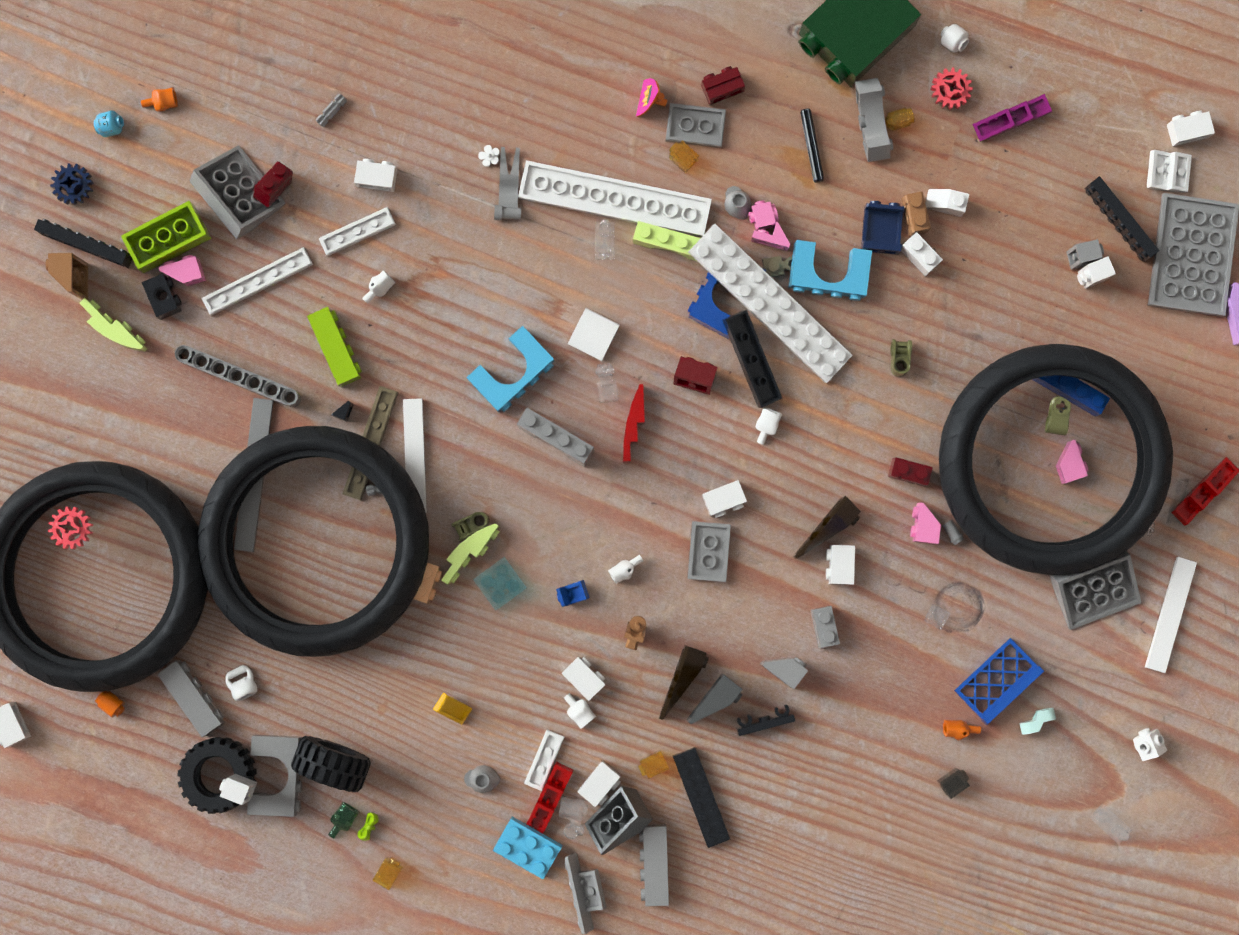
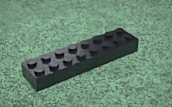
[1084,176,1160,262]
[34,219,132,269]
[722,310,782,408]
[672,747,730,848]

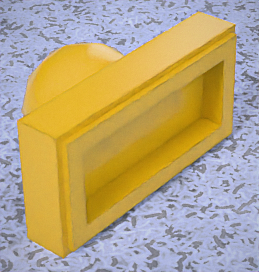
[433,693,472,725]

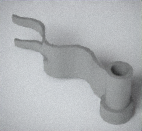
[494,147,521,221]

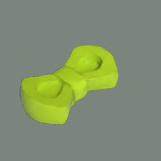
[358,812,379,841]

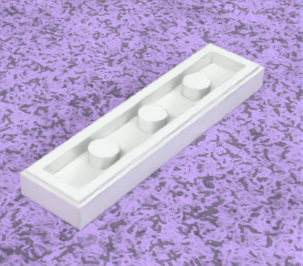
[319,207,396,256]

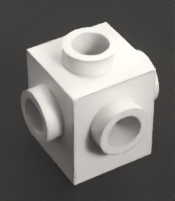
[1133,728,1167,761]

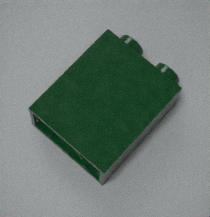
[798,0,922,87]

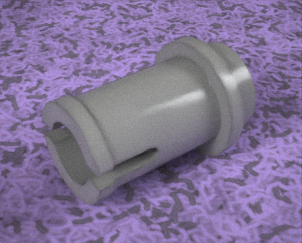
[942,520,964,545]

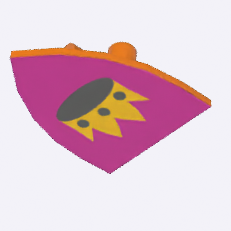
[636,78,667,117]

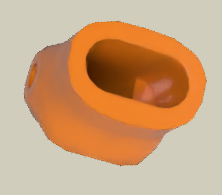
[141,87,178,112]
[943,720,981,741]

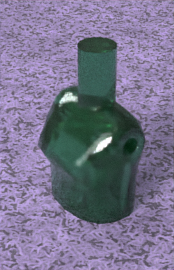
[328,802,359,839]

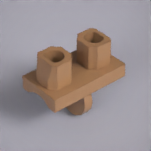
[624,616,647,650]

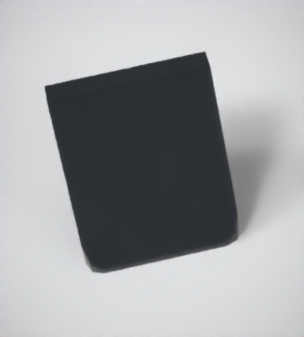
[331,401,354,422]

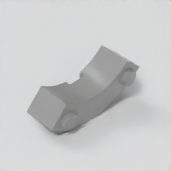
[855,78,893,162]

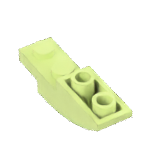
[80,298,147,352]
[441,524,500,585]

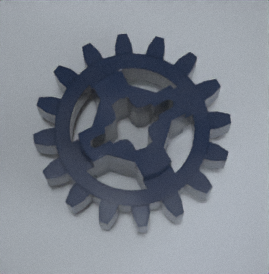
[50,163,94,206]

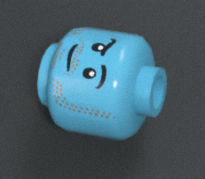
[94,111,124,137]

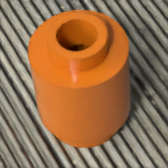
[95,691,125,718]

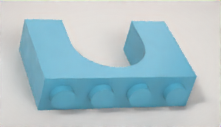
[788,240,872,301]
[466,326,554,413]

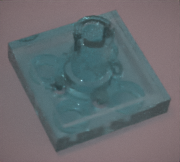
[473,557,527,611]

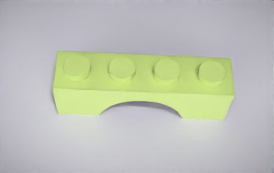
[633,221,700,262]

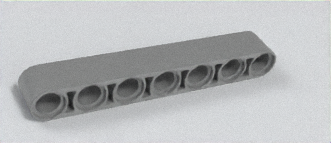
[175,345,301,408]

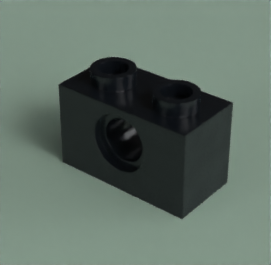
[141,273,182,320]

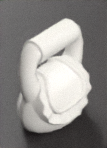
[225,665,257,701]

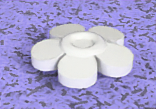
[479,145,500,167]

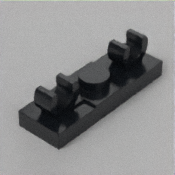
[736,704,795,736]

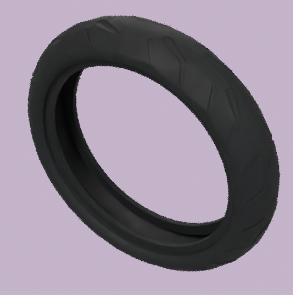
[939,344,1173,575]
[198,426,429,657]
[0,461,208,692]

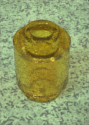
[885,107,915,131]

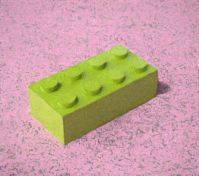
[121,201,212,273]

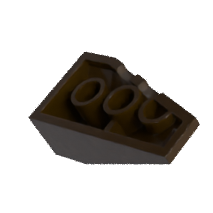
[793,496,861,559]
[659,645,709,720]

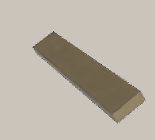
[342,386,399,500]

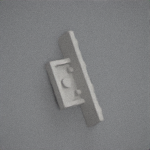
[565,853,607,934]

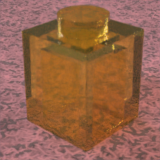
[669,140,699,173]
[638,750,669,779]
[372,857,403,890]

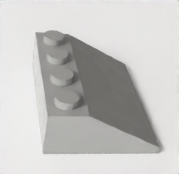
[190,145,285,240]
[1050,551,1142,630]

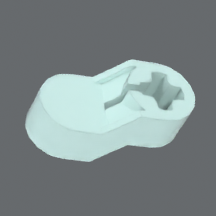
[1019,708,1056,735]

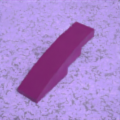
[972,94,1052,142]

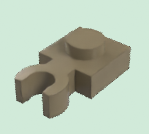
[762,256,792,278]

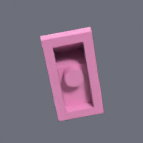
[751,221,790,251]

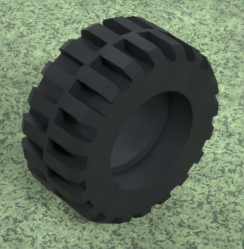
[291,736,371,792]
[177,737,257,814]

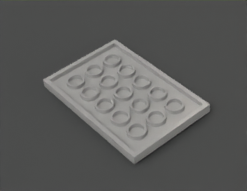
[1148,193,1239,317]

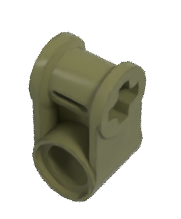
[890,339,912,377]
[1045,396,1071,436]
[451,512,490,542]

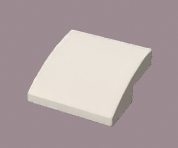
[1147,150,1192,193]
[568,308,620,361]

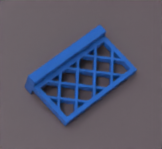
[954,638,1044,725]

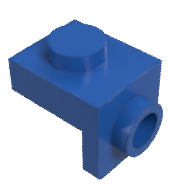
[556,580,590,607]

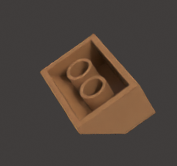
[45,253,88,300]

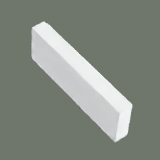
[524,729,564,791]

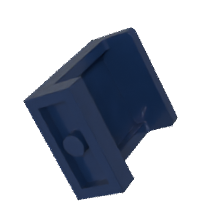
[861,201,905,255]

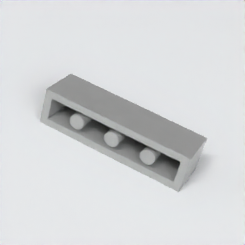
[157,660,225,737]
[639,824,669,906]

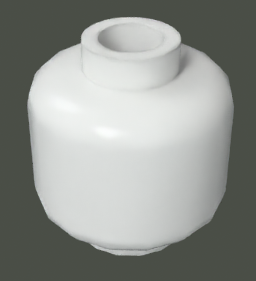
[940,24,969,53]

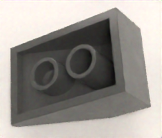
[687,674,743,724]
[585,786,653,855]

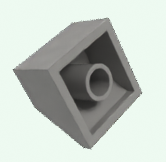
[760,657,808,689]

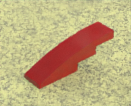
[623,384,645,463]
[1171,457,1239,526]
[526,761,574,834]

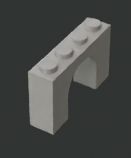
[517,408,594,467]
[247,735,302,817]

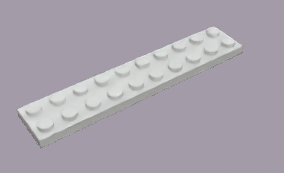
[518,160,712,237]
[688,224,852,383]

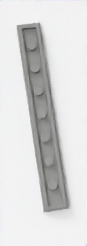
[234,398,274,552]

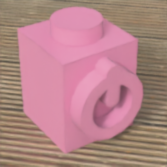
[748,200,779,231]

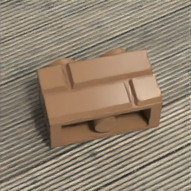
[901,191,931,236]

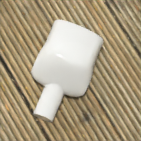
[363,270,396,304]
[756,407,782,445]
[608,555,643,584]
[564,693,596,729]

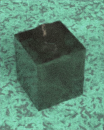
[937,768,970,799]

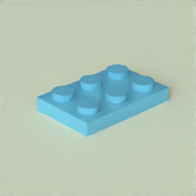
[493,816,563,879]

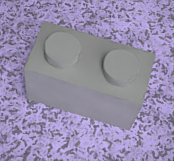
[1066,239,1104,270]
[810,606,840,648]

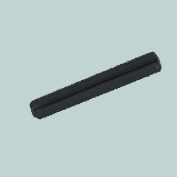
[800,109,824,183]

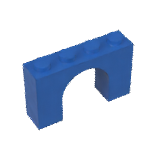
[688,268,766,339]

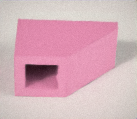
[159,255,206,286]
[1056,440,1088,484]
[910,503,941,544]

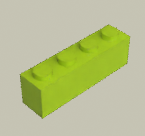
[307,307,362,387]

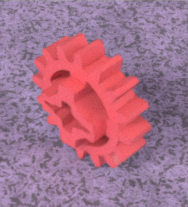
[930,67,973,110]
[48,507,93,549]

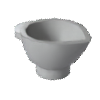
[724,186,752,220]
[464,765,500,793]

